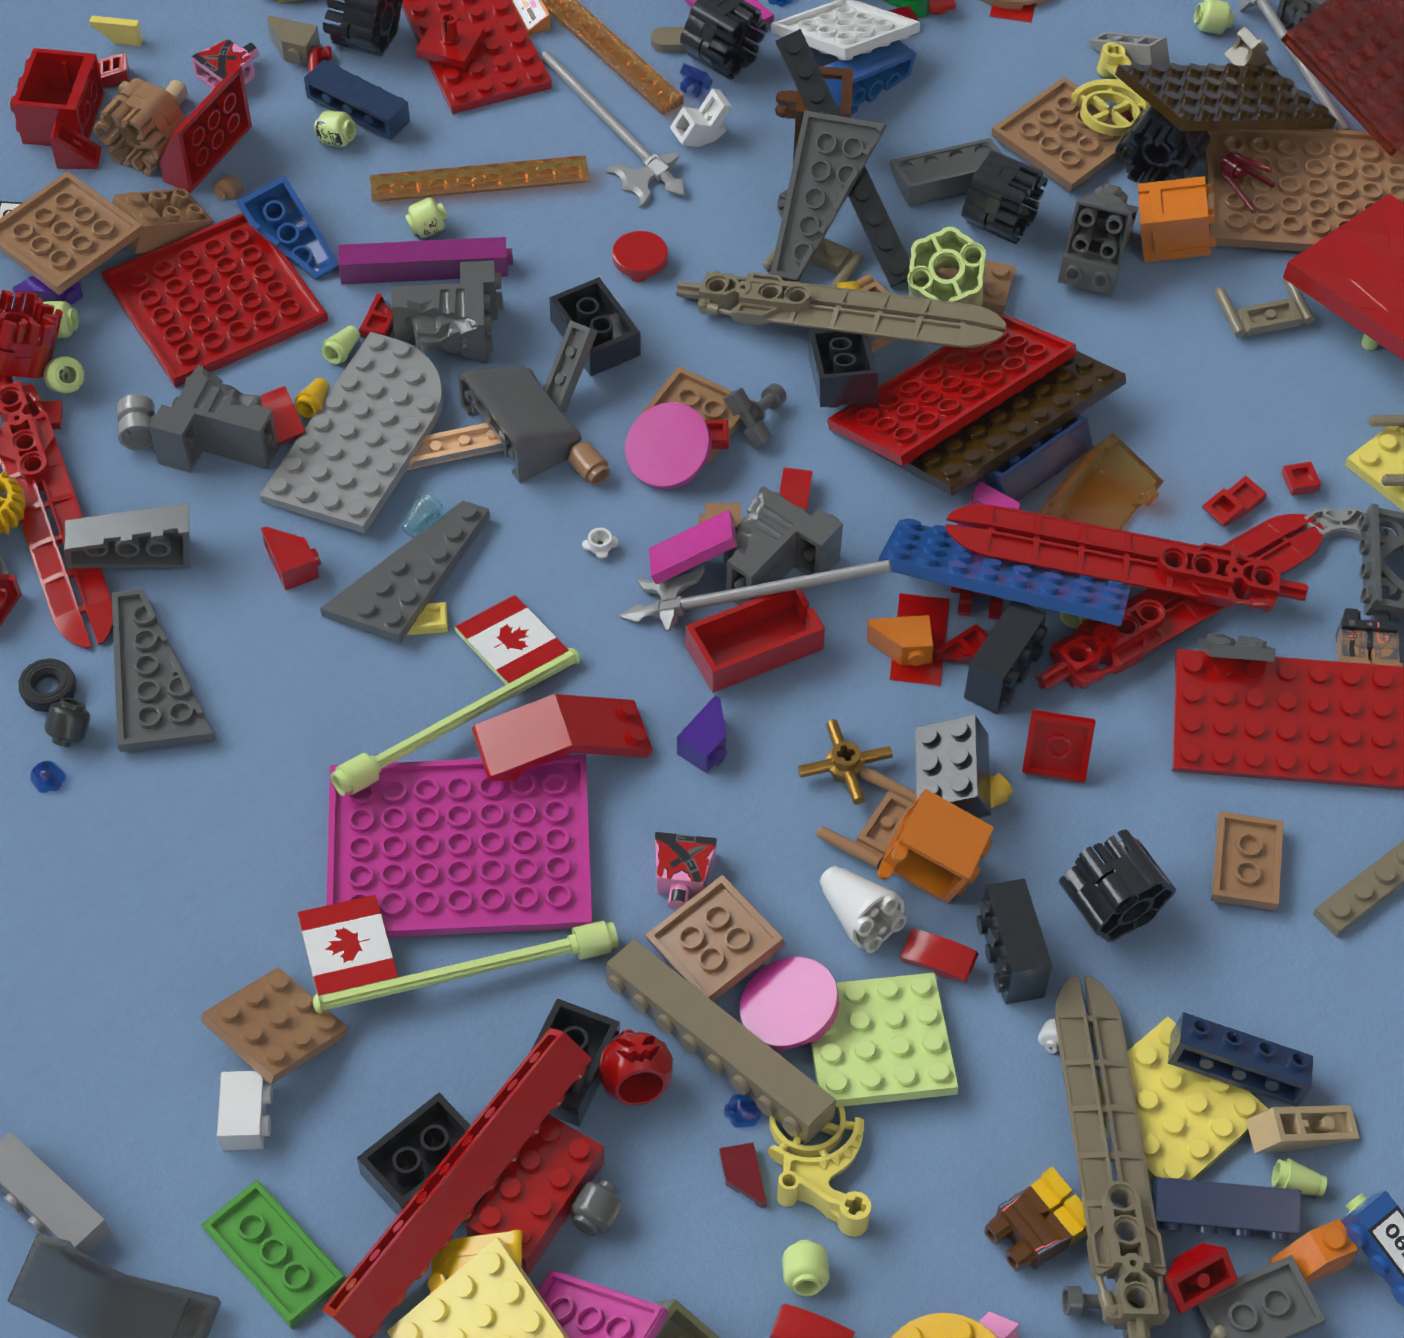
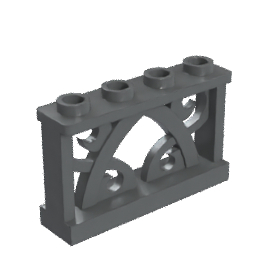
[1358,503,1404,620]

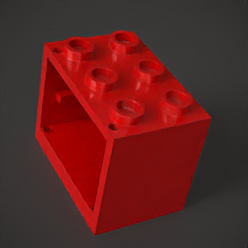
[10,48,106,146]

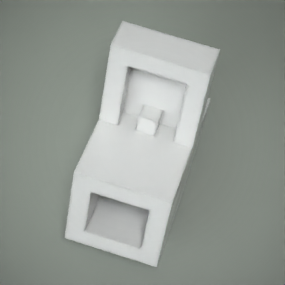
[670,88,732,147]

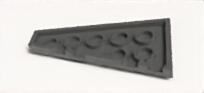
[770,110,887,281]

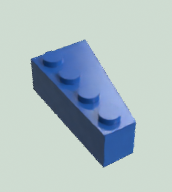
[823,40,916,116]

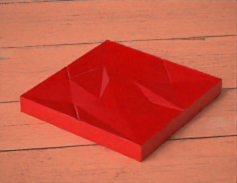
[1283,193,1404,361]

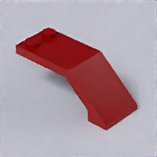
[472,694,653,782]

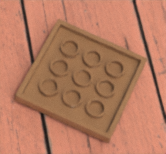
[991,77,1126,192]
[0,171,143,295]

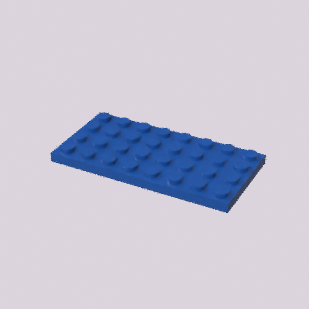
[878,518,1131,626]

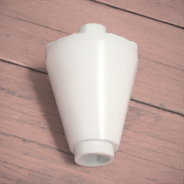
[820,866,907,953]

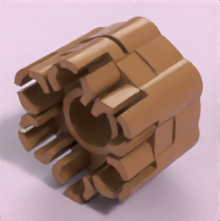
[93,78,187,175]

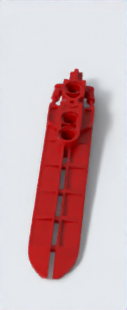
[0,375,113,649]
[946,504,1308,612]
[1035,514,1323,690]

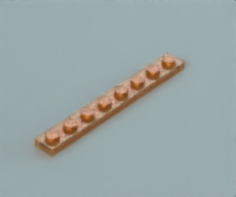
[542,0,684,115]
[370,155,589,202]

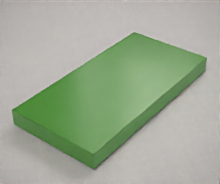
[201,1179,347,1329]

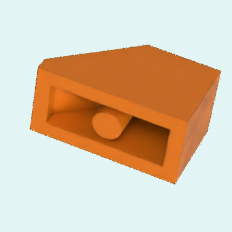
[867,615,933,666]
[1270,1218,1358,1284]

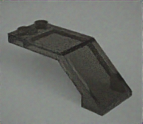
[7,1233,221,1338]

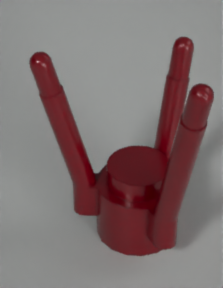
[1220,151,1275,213]

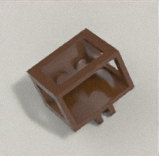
[775,66,854,163]

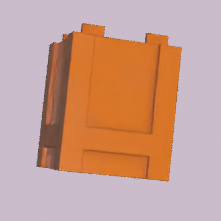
[1138,176,1216,263]

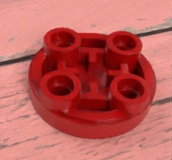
[612,231,668,282]

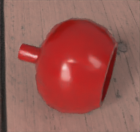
[599,1029,673,1106]

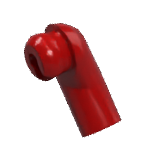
[308,45,332,73]

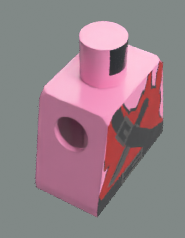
[191,40,259,89]
[655,832,717,910]

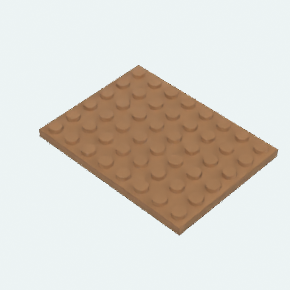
[1205,129,1404,252]

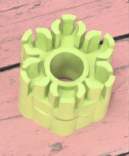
[908,227,986,306]

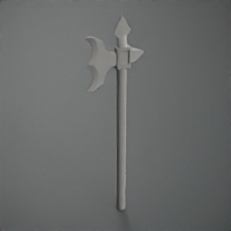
[1239,0,1350,130]
[541,51,684,207]
[619,560,892,631]

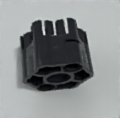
[323,0,403,57]
[680,0,769,80]
[1115,105,1211,184]
[961,150,1048,244]
[1059,829,1176,942]

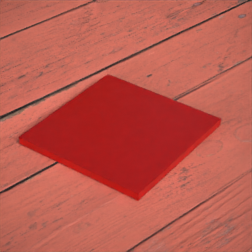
[101,213,329,388]

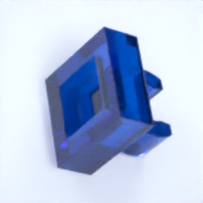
[679,63,713,98]

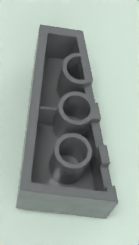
[64,503,190,568]

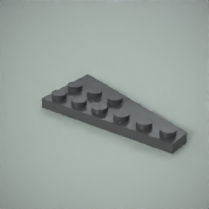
[320,501,490,643]
[112,589,215,752]

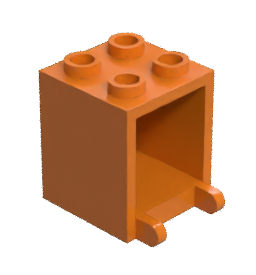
[877,789,994,904]

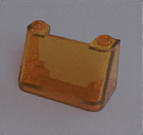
[1037,433,1164,530]

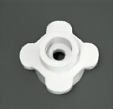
[582,528,618,559]

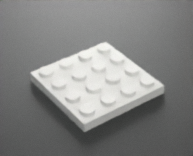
[771,0,920,61]

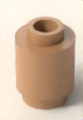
[568,442,610,485]

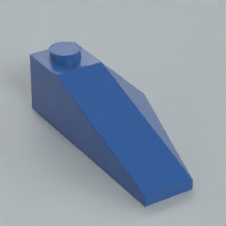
[237,175,338,280]

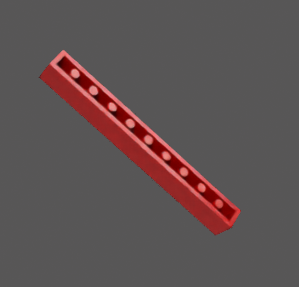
[322,1028,592,1338]

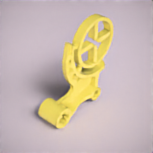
[1071,42,1149,136]
[768,1107,872,1237]

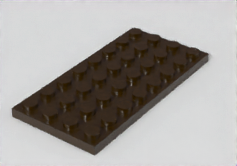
[1115,63,1337,131]
[876,351,1127,496]

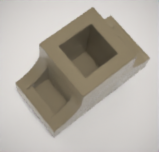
[1224,26,1274,66]

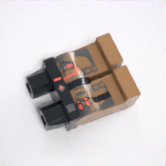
[1335,608,1403,667]

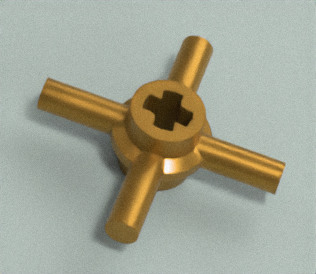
[798,719,893,805]

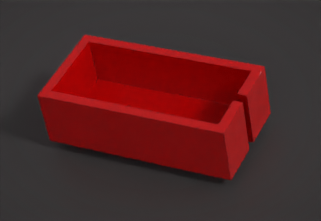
[686,589,825,693]
[466,1114,605,1276]

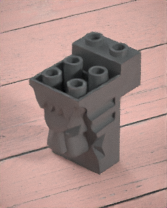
[1058,184,1139,295]
[391,261,503,364]
[148,365,279,473]
[723,486,843,605]

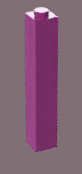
[338,237,513,284]

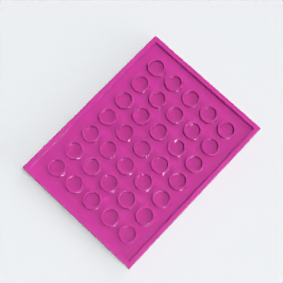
[326,754,592,938]

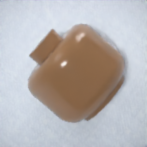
[213,175,244,200]

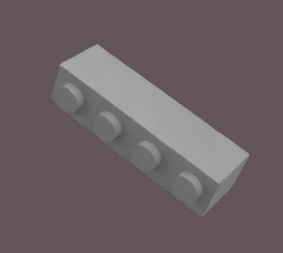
[0,1132,111,1263]

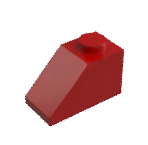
[261,526,321,590]
[1165,1243,1239,1314]

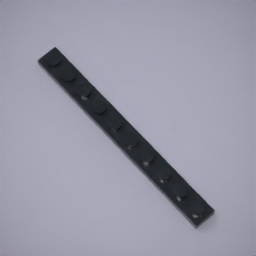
[775,29,910,288]

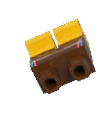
[984,1166,1087,1272]

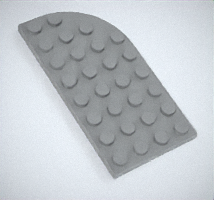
[259,332,443,534]

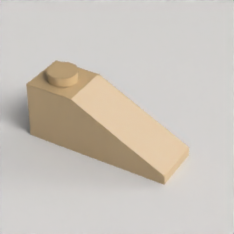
[1246,1105,1360,1154]

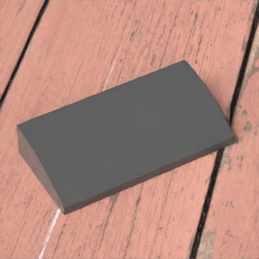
[890,138,1002,206]

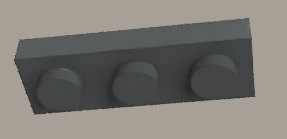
[543,320,598,412]

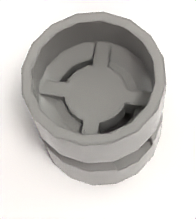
[116,394,156,450]

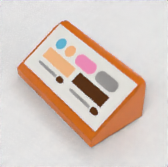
[511,0,551,35]

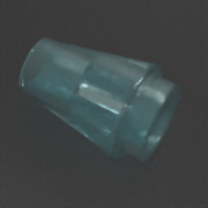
[401,493,443,537]

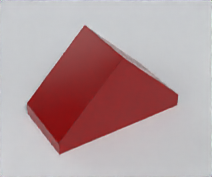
[50,119,102,169]

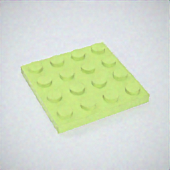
[810,973,959,1107]

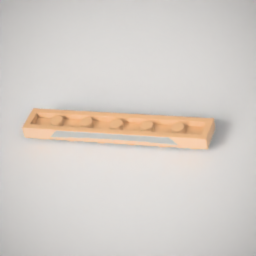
[407,423,504,470]

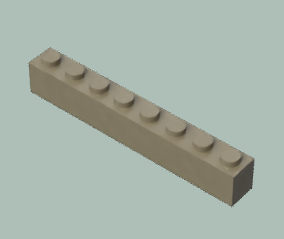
[606,939,836,1144]

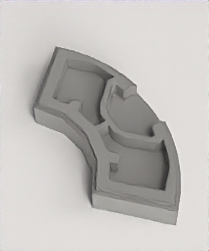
[1302,507,1380,543]

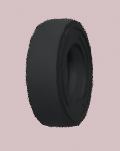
[18,658,76,712]

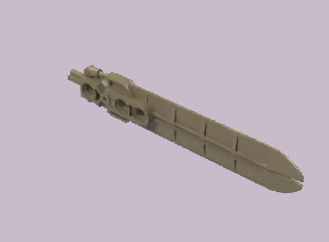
[676,271,1006,348]
[1054,976,1170,1338]

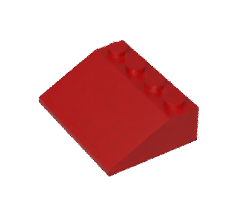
[160,65,252,193]

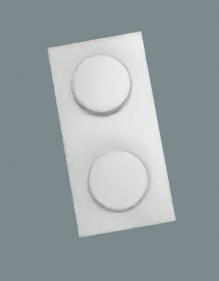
[217,1071,273,1151]

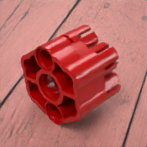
[0,289,63,379]

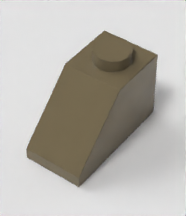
[267,15,320,66]

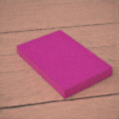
[649,510,737,584]

